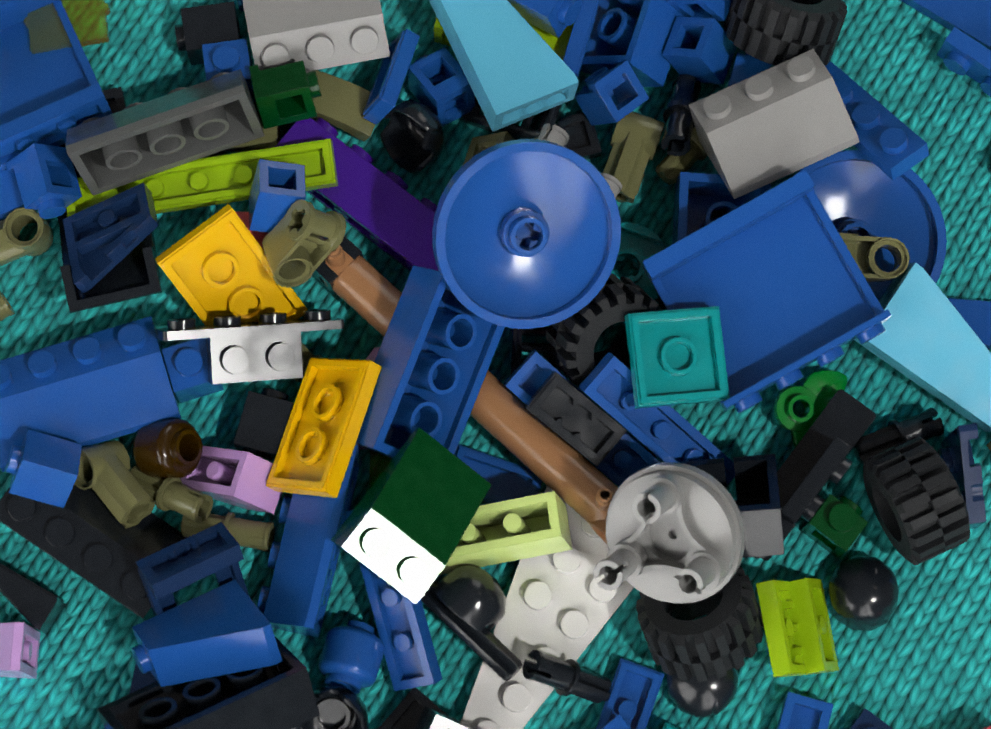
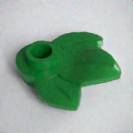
[774,370,848,447]

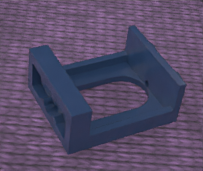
[135,522,249,617]

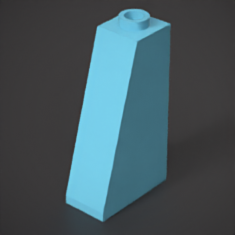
[429,0,579,132]
[853,262,991,432]

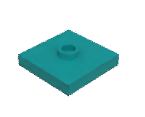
[624,306,730,409]

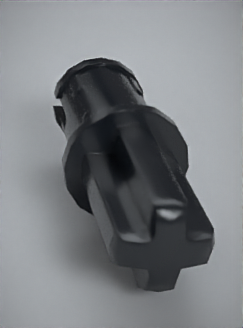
[853,407,944,464]
[523,650,612,703]

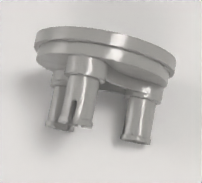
[593,462,745,604]

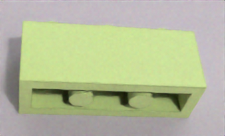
[439,491,573,575]

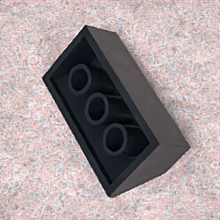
[0,484,187,621]
[97,637,320,729]

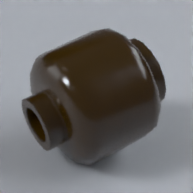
[133,418,203,478]

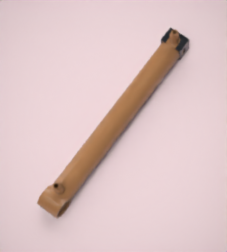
[312,236,618,544]

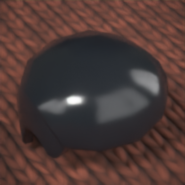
[380,99,445,173]
[828,555,899,631]
[434,565,506,631]
[667,668,738,717]
[298,686,369,729]

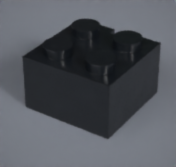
[682,454,784,558]

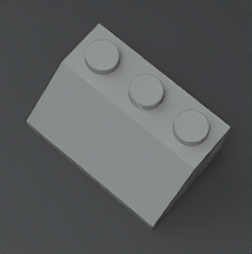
[242,0,390,72]
[689,49,859,199]

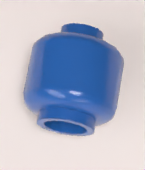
[318,620,385,694]

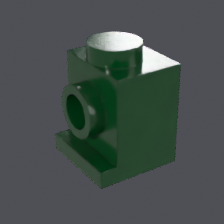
[249,60,322,129]
[801,494,868,559]

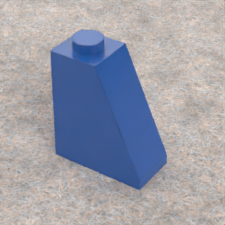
[131,580,282,687]

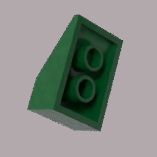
[331,427,492,604]

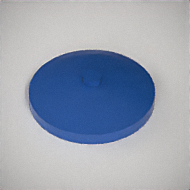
[432,139,621,329]
[790,150,947,301]

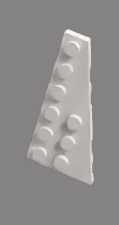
[461,486,634,729]

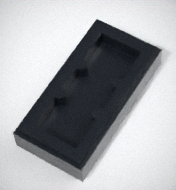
[525,371,627,466]

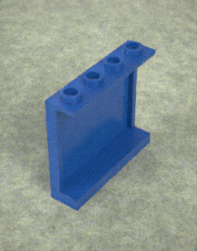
[0,0,112,172]
[642,169,891,413]

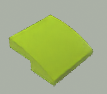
[756,578,839,677]

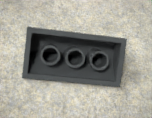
[65,69,265,196]

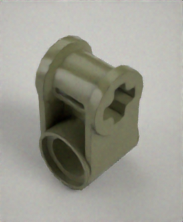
[262,199,346,288]
[839,233,910,282]

